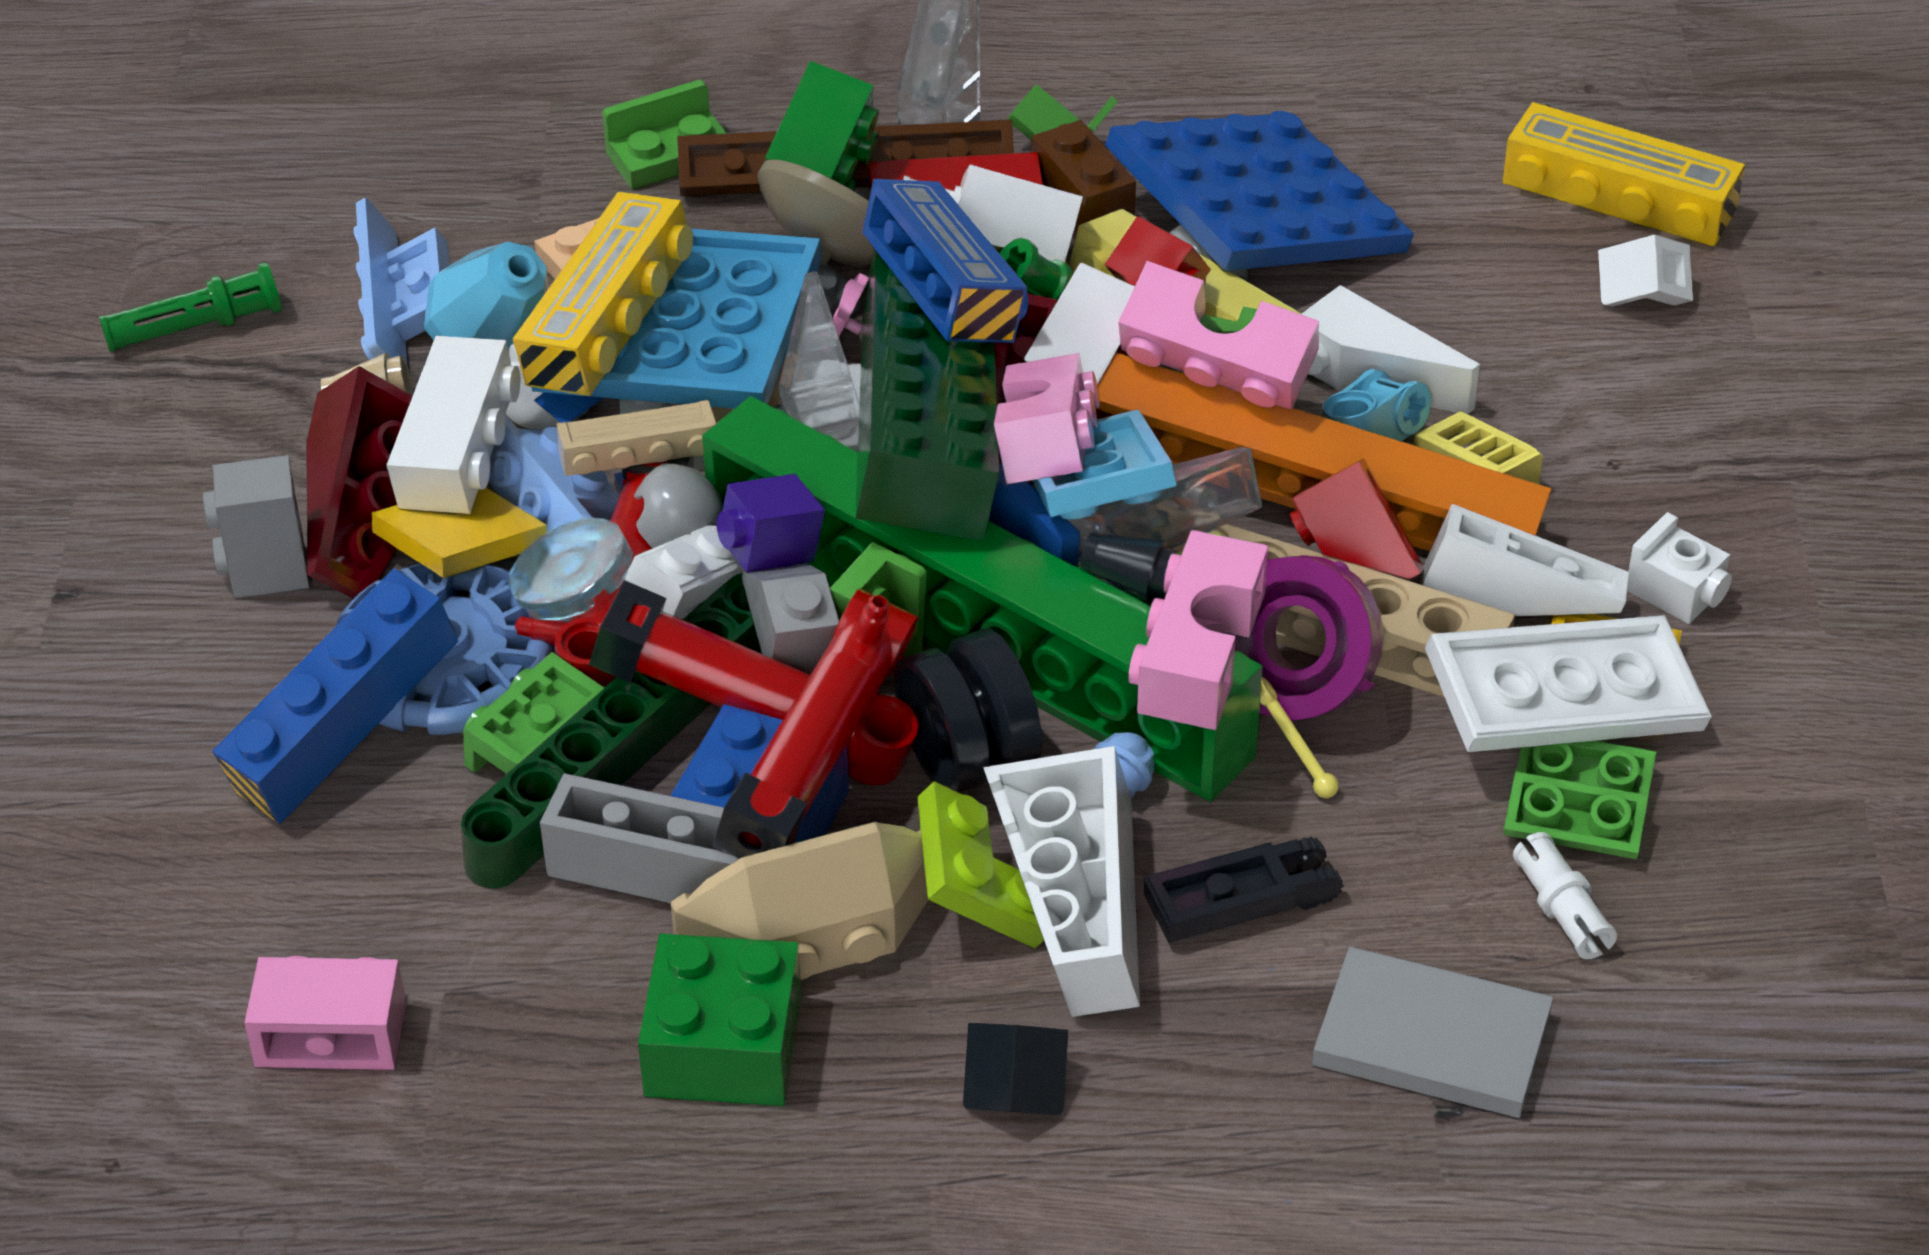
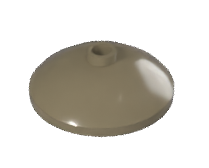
[757,160,874,268]

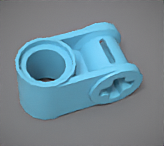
[1322,369,1431,442]

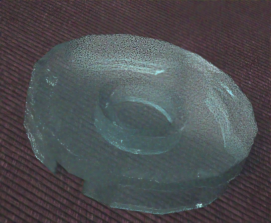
[508,518,633,620]

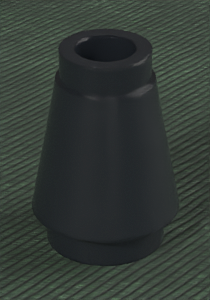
[1080,532,1182,603]

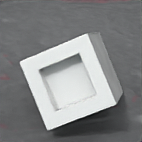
[1598,235,1693,307]

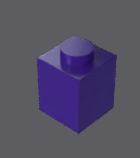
[717,473,825,573]

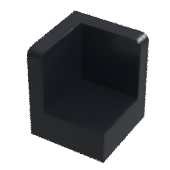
[963,1023,1069,1115]

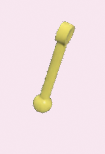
[1260,677,1339,799]

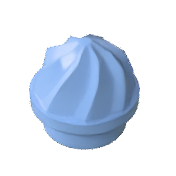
[1094,732,1155,799]

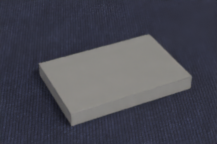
[1312,946,1553,1118]

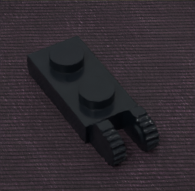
[1144,836,1344,943]

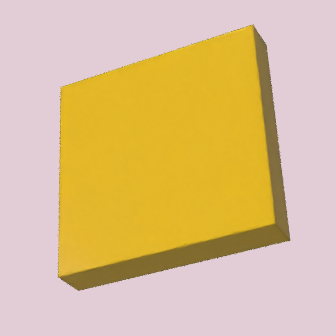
[372,488,547,578]

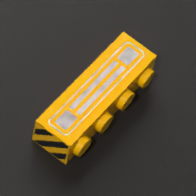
[1502,102,1745,247]
[512,192,693,396]

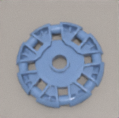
[337,564,556,735]

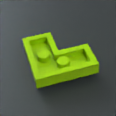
[917,781,1044,948]

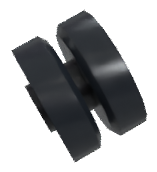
[894,628,1042,792]

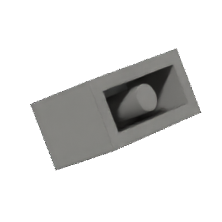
[203,455,309,599]

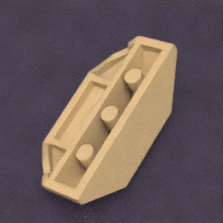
[670,822,928,980]

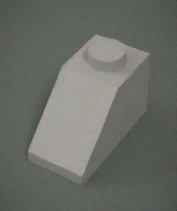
[742,563,839,675]

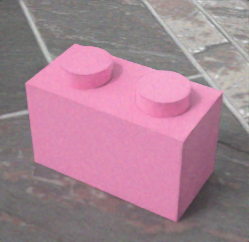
[244,956,406,1070]

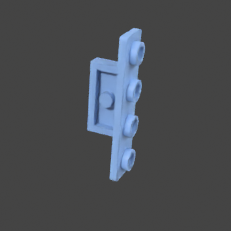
[354,197,450,366]
[488,414,620,582]

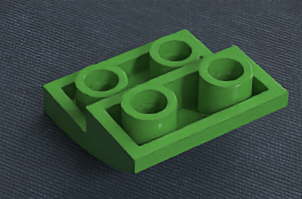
[1503,741,1656,860]

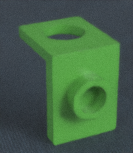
[1007,85,1118,141]

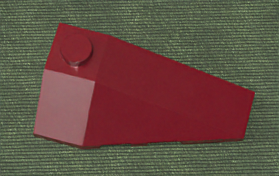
[306,366,413,599]

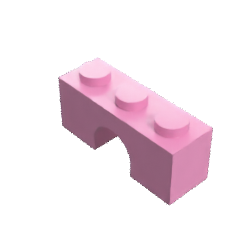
[1118,261,1319,410]
[994,353,1100,484]
[1128,530,1268,730]

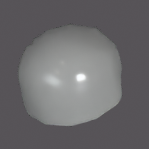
[634,464,723,549]

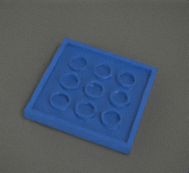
[1105,111,1414,271]

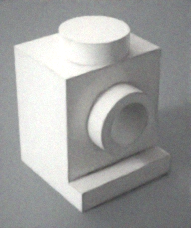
[1627,512,1732,624]

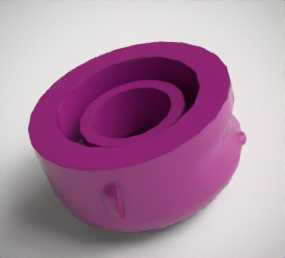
[1224,555,1384,721]

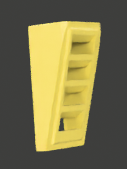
[1414,411,1543,484]

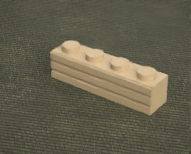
[556,400,716,476]

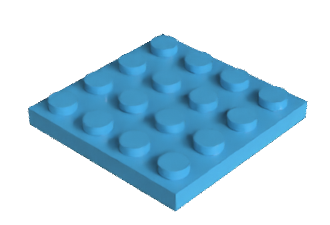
[532,221,823,409]

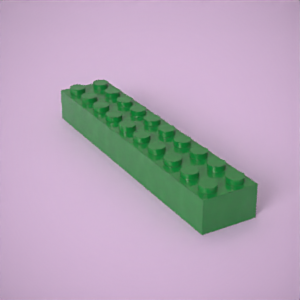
[702,396,1263,803]

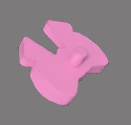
[814,273,869,359]

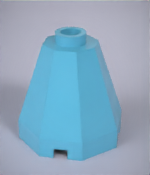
[424,242,548,351]

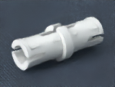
[1513,832,1618,959]

